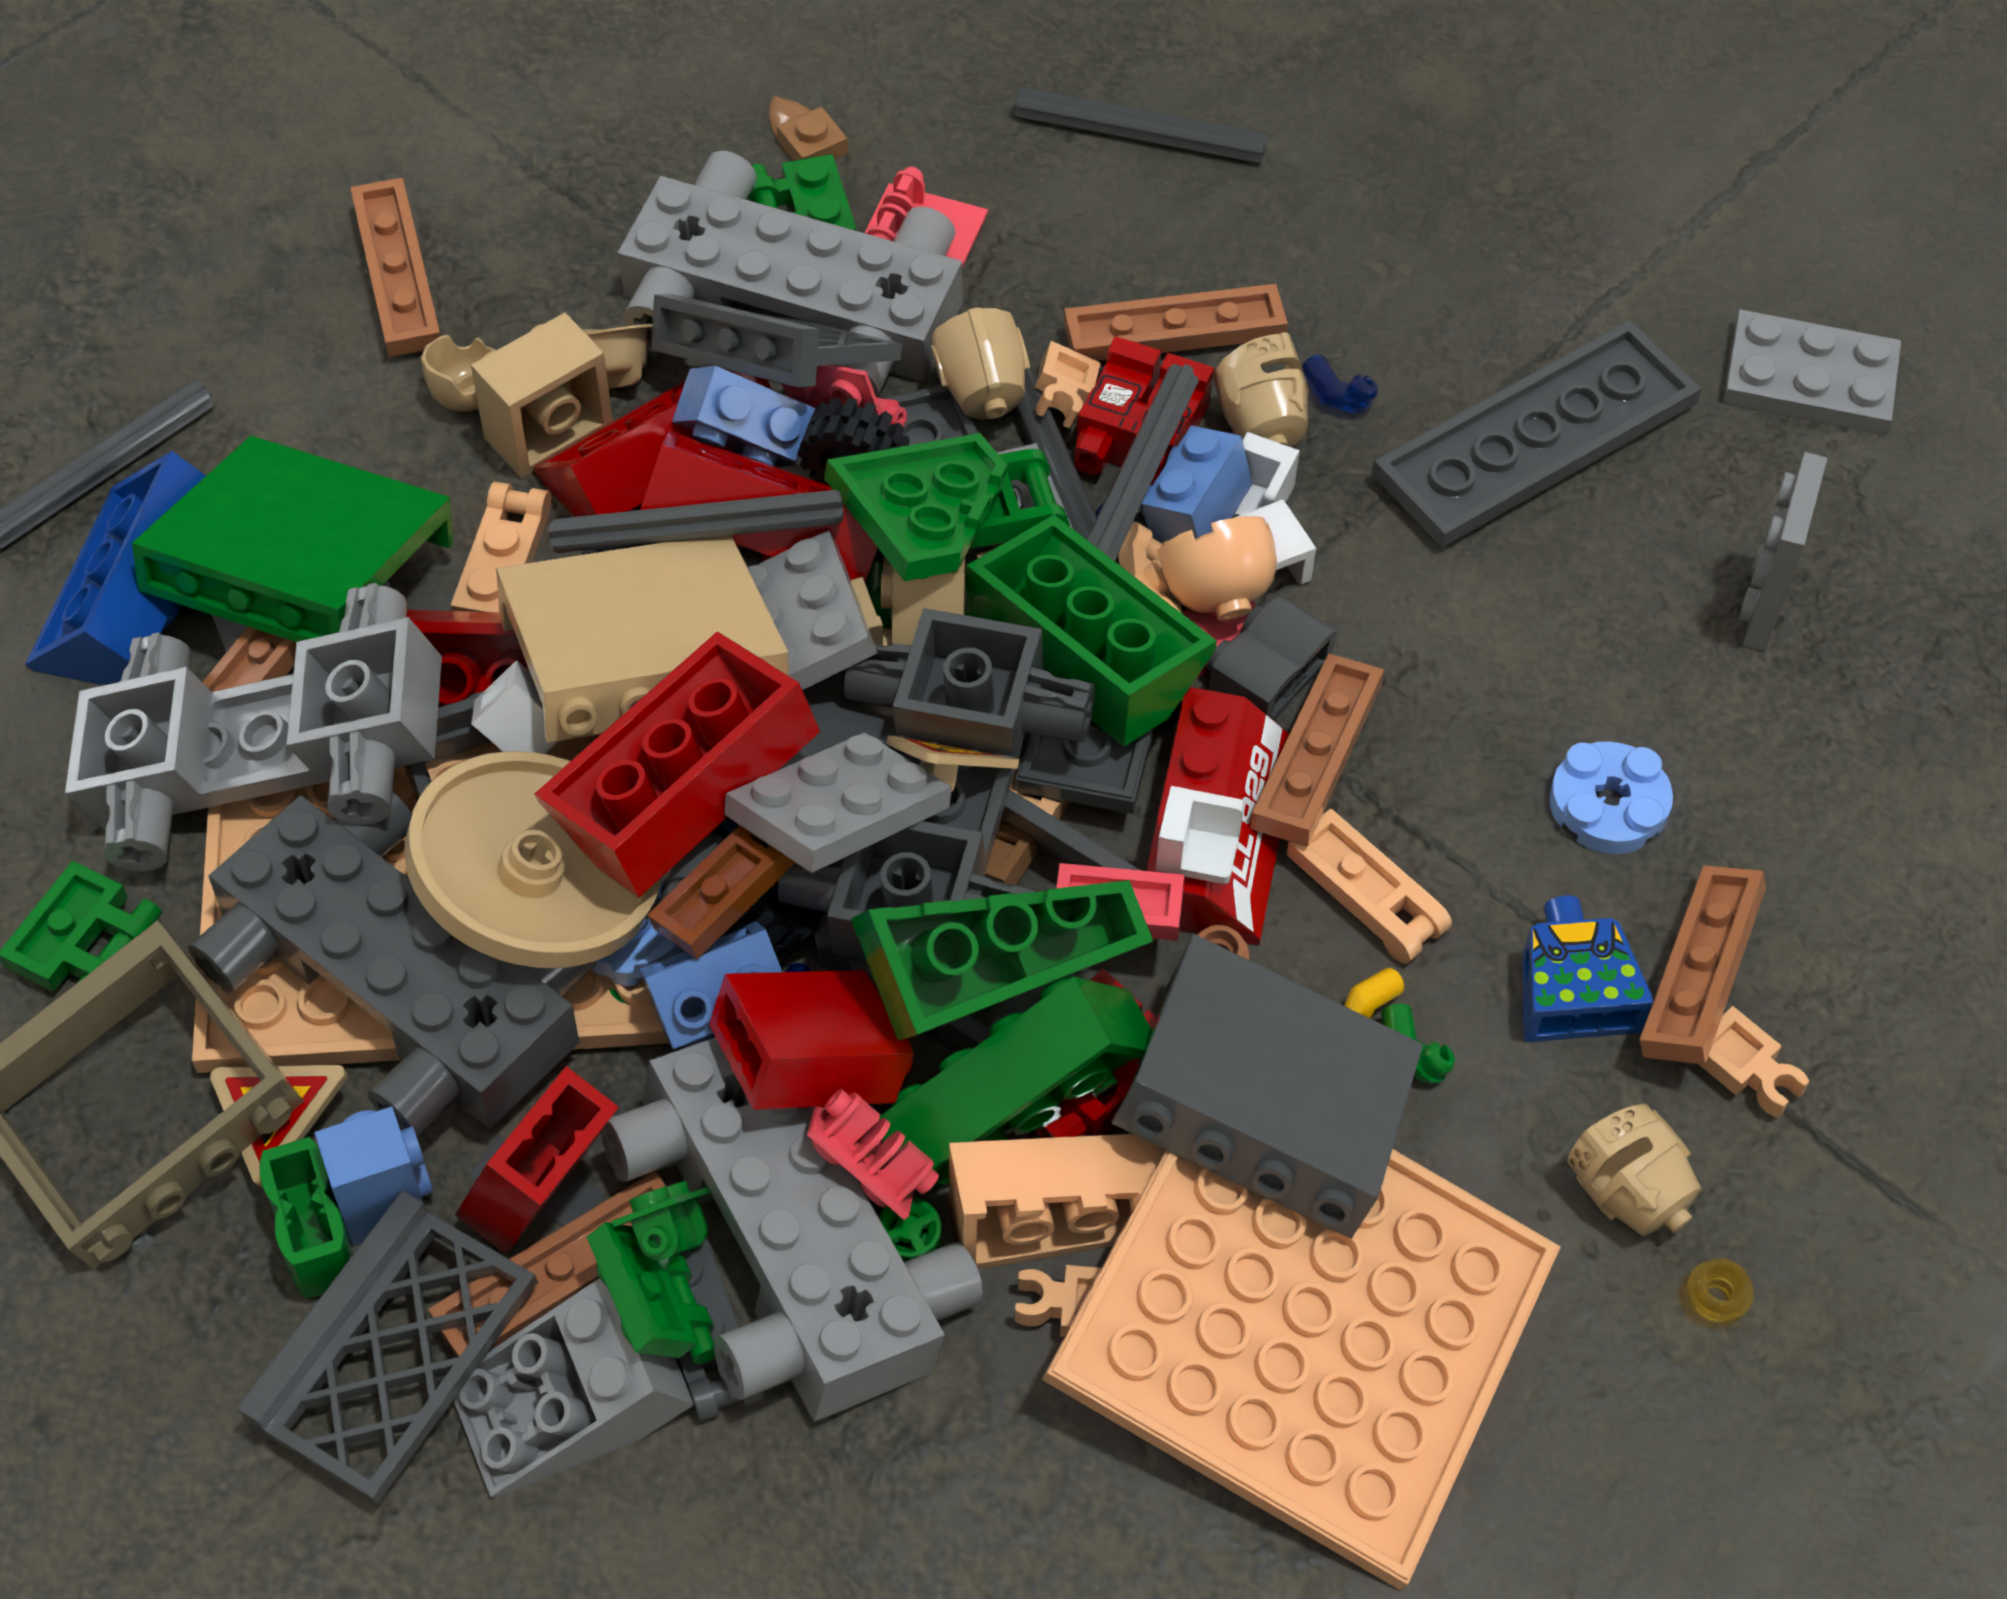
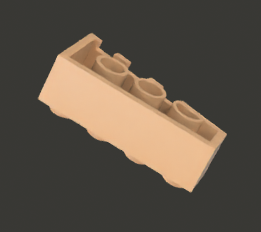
[949,1134,1165,1269]

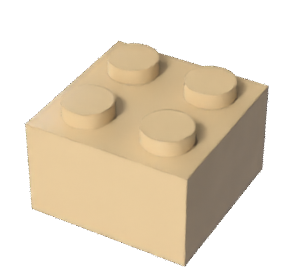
[471,312,613,479]

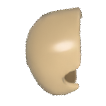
[421,335,496,412]

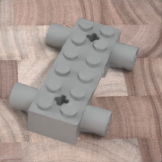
[618,150,963,397]
[65,583,442,872]
[601,1037,983,1422]

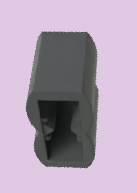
[1207,595,1337,721]

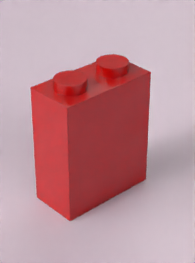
[709,970,913,1110]
[455,1066,619,1255]

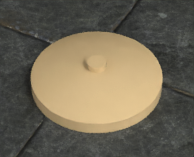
[404,751,661,968]

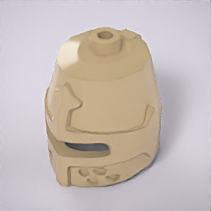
[931,307,1031,420]
[1214,332,1309,447]
[1567,1104,1701,1236]

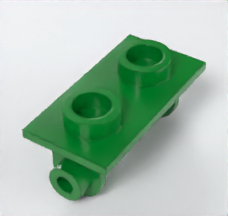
[612,1181,711,1261]

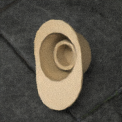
[582,324,653,389]

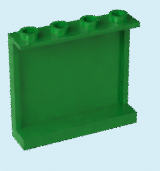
[132,435,453,643]

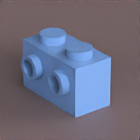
[672,366,815,466]
[1141,425,1253,543]
[639,921,782,1049]
[314,1107,434,1246]

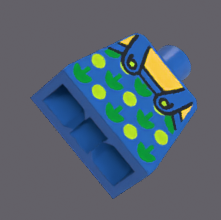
[1522,895,1653,1043]

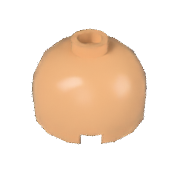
[1157,516,1277,621]

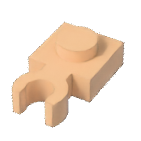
[1034,341,1101,428]
[1699,1006,1809,1118]
[1015,1265,1101,1337]

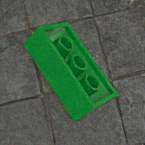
[964,515,1217,747]

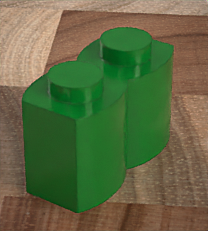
[259,1137,354,1299]

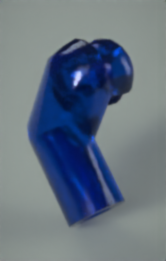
[1302,355,1378,414]

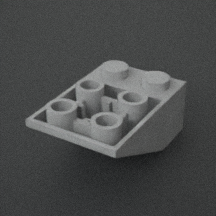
[453,1278,695,1499]

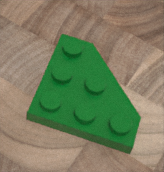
[824,433,1007,582]

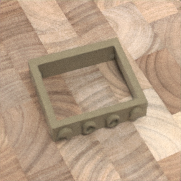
[0,921,304,1270]

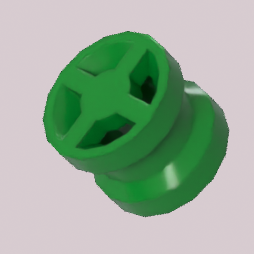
[878,1198,942,1262]

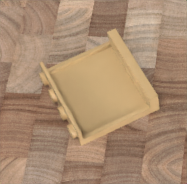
[496,535,789,743]

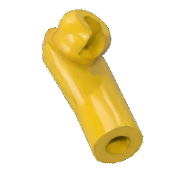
[1344,968,1404,1019]

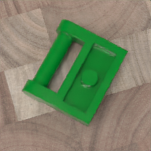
[969,448,1070,549]

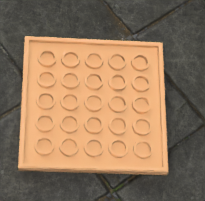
[1041,1149,1561,1590]

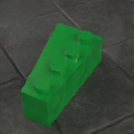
[851,880,1153,1041]
[879,976,1152,1190]

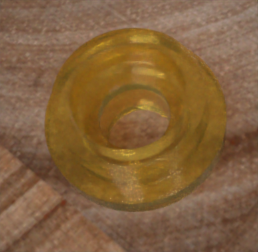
[1686,1258,1754,1324]

